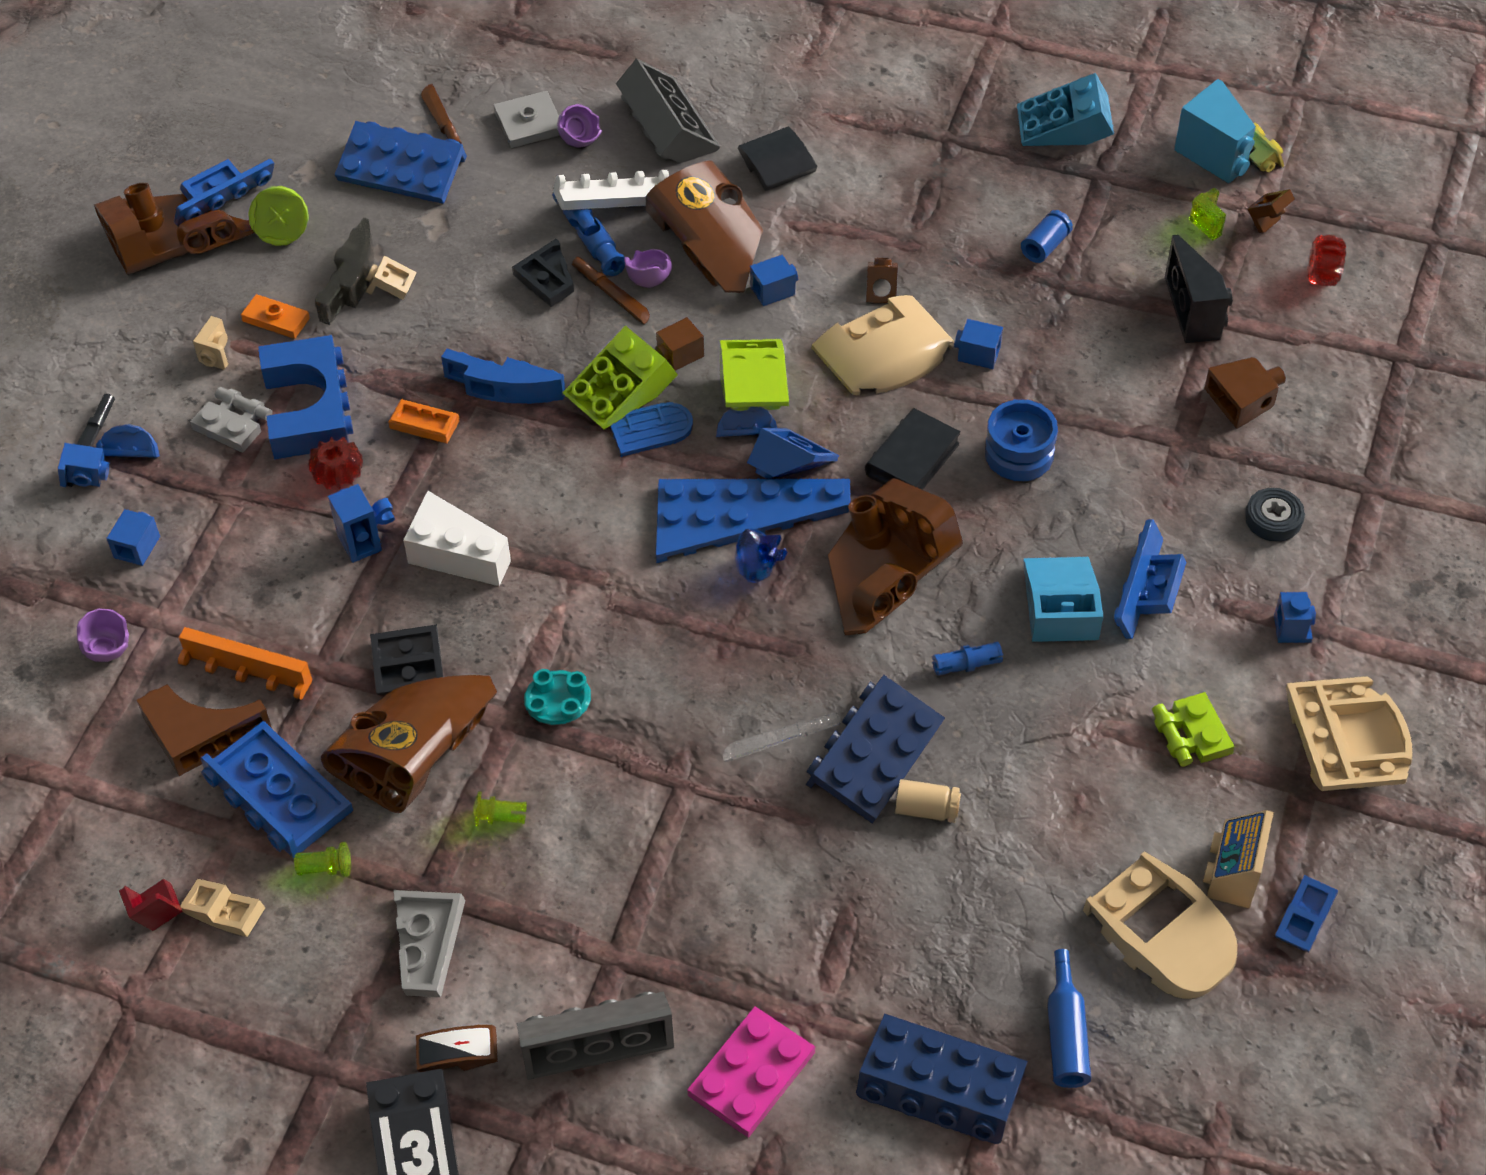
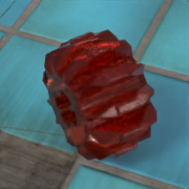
[1307,235,1347,287]
[308,436,363,490]

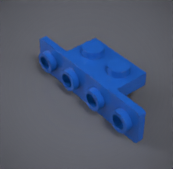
[174,159,275,227]
[1114,519,1187,639]

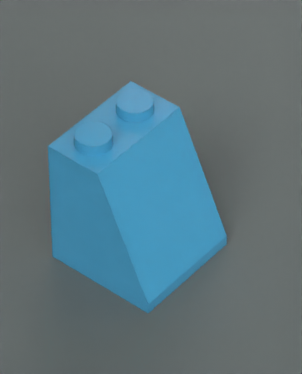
[1174,79,1256,184]

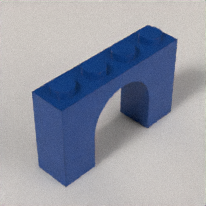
[258,335,354,460]

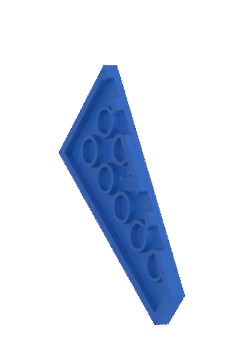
[656,479,851,563]

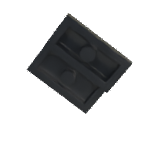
[738,126,818,191]
[370,624,444,695]

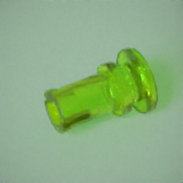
[473,791,527,827]
[294,842,352,877]

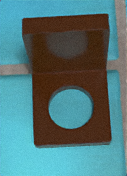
[866,258,898,303]

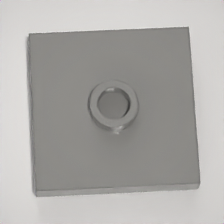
[493,91,560,148]

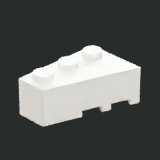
[403,491,511,586]

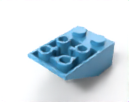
[1017,73,1114,146]
[1023,557,1103,642]

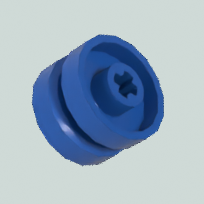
[985,400,1058,481]

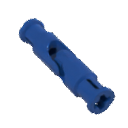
[552,192,625,276]

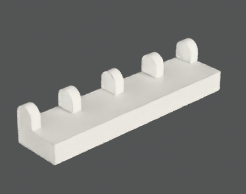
[553,170,669,210]

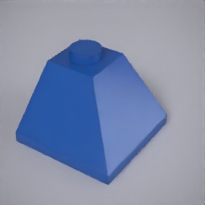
[747,428,839,479]

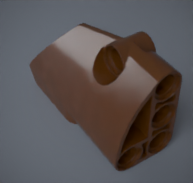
[94,183,255,275]

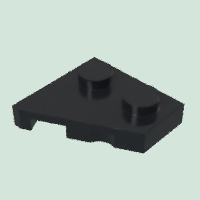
[512,239,574,307]

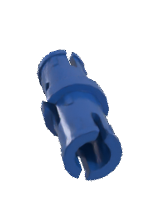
[932,641,1003,676]

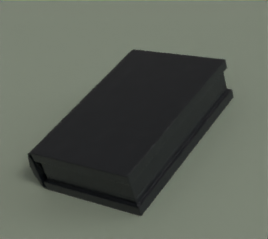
[865,408,961,490]

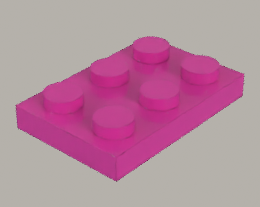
[687,1006,815,1138]

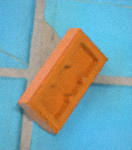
[241,294,310,339]
[388,399,459,444]

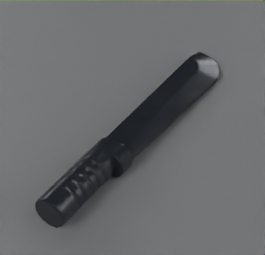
[67,394,115,487]

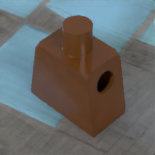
[1204,357,1286,429]

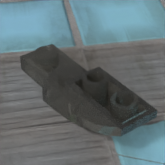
[315,218,374,325]

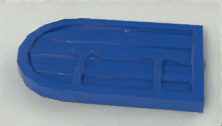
[610,402,693,457]

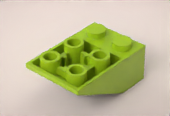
[563,325,678,429]
[720,339,789,411]

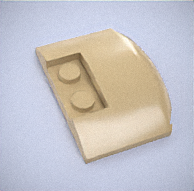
[812,295,954,395]
[1286,676,1412,791]

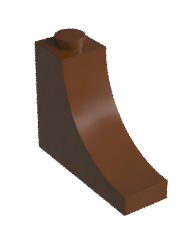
[136,684,272,776]

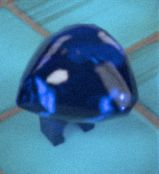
[735,529,788,583]

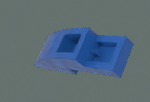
[441,349,565,404]

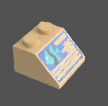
[1203,810,1274,909]

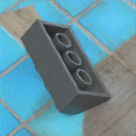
[616,58,720,163]
[516,991,674,1080]

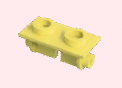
[1249,122,1284,172]

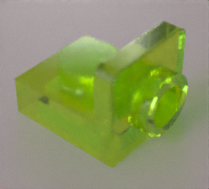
[1189,188,1226,241]

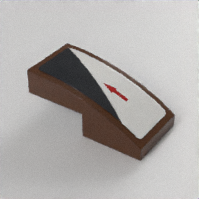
[416,1025,498,1072]

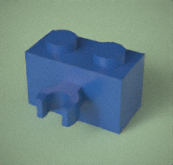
[328,484,395,563]

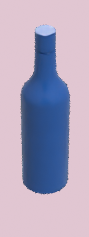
[1047,949,1091,1088]

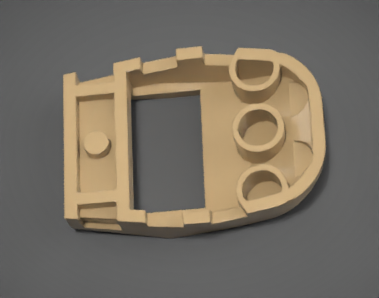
[1083,851,1237,999]

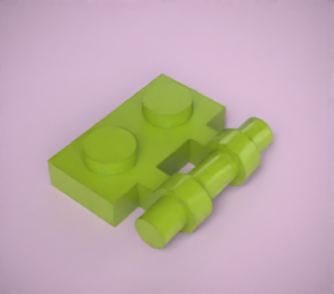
[1152,692,1235,767]

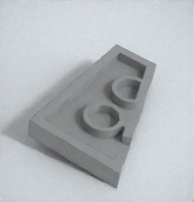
[394,890,465,998]

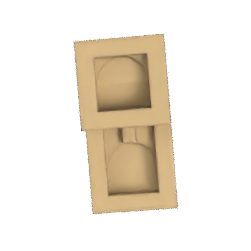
[180,879,265,937]

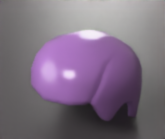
[557,104,602,148]
[624,249,672,288]
[77,608,129,662]

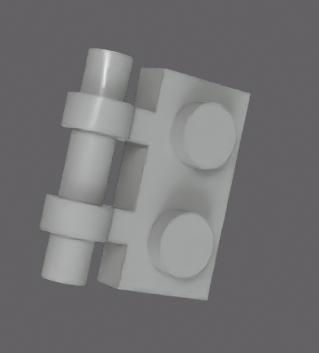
[190,387,273,453]

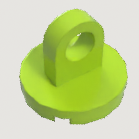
[248,186,309,246]

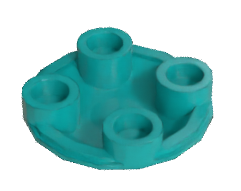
[524,669,591,725]

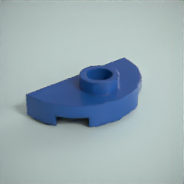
[716,407,777,437]
[96,424,160,457]

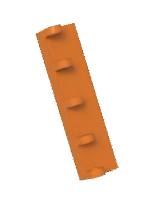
[178,627,312,699]

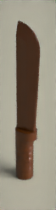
[421,84,462,144]
[572,256,650,324]

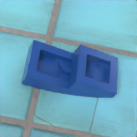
[1275,875,1338,953]

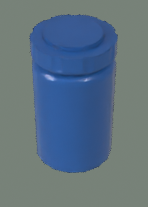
[1021,210,1073,263]

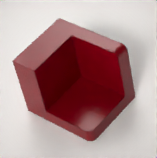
[119,879,183,931]

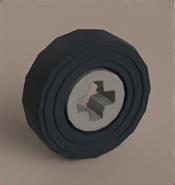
[1245,488,1305,542]

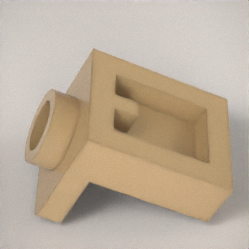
[365,256,417,300]
[193,316,228,370]

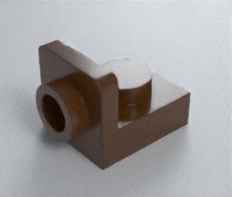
[1247,189,1295,233]

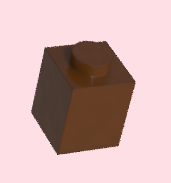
[655,317,704,371]

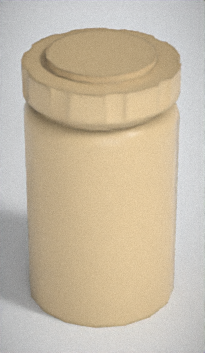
[895,779,961,823]

